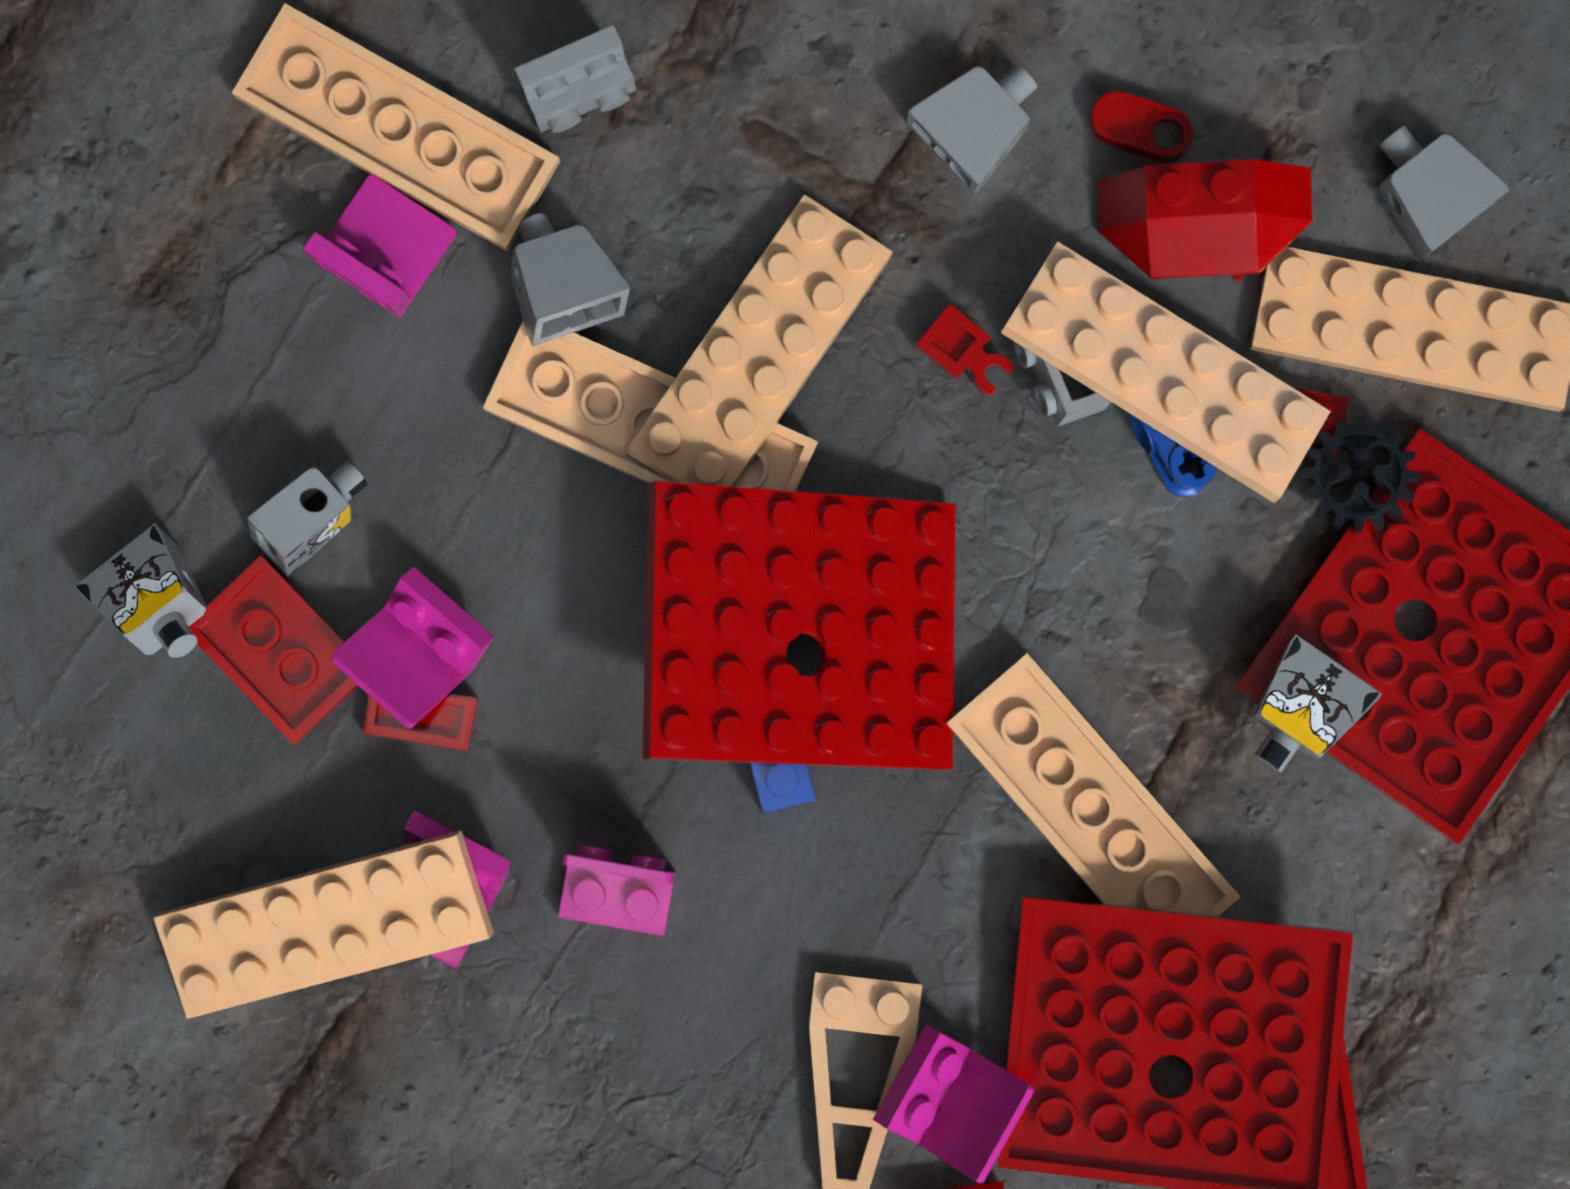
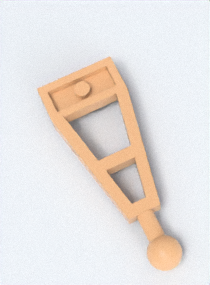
[809,972,922,1189]

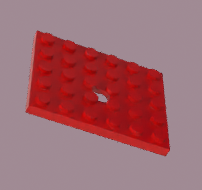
[1234,429,1570,845]
[642,481,956,770]
[997,895,1353,1189]

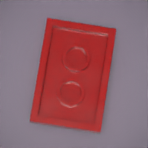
[189,555,358,745]

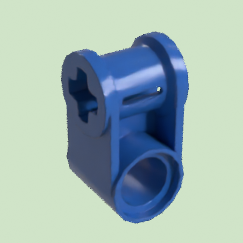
[1129,414,1217,497]

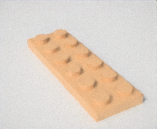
[232,3,560,252]
[627,194,893,487]
[1001,241,1331,503]
[1249,247,1570,412]
[483,321,818,491]
[947,653,1240,916]
[154,830,494,1019]

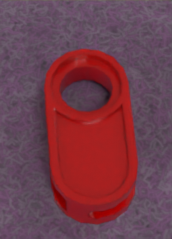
[1090,91,1194,163]

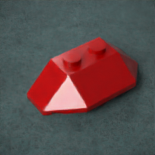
[1098,159,1313,280]

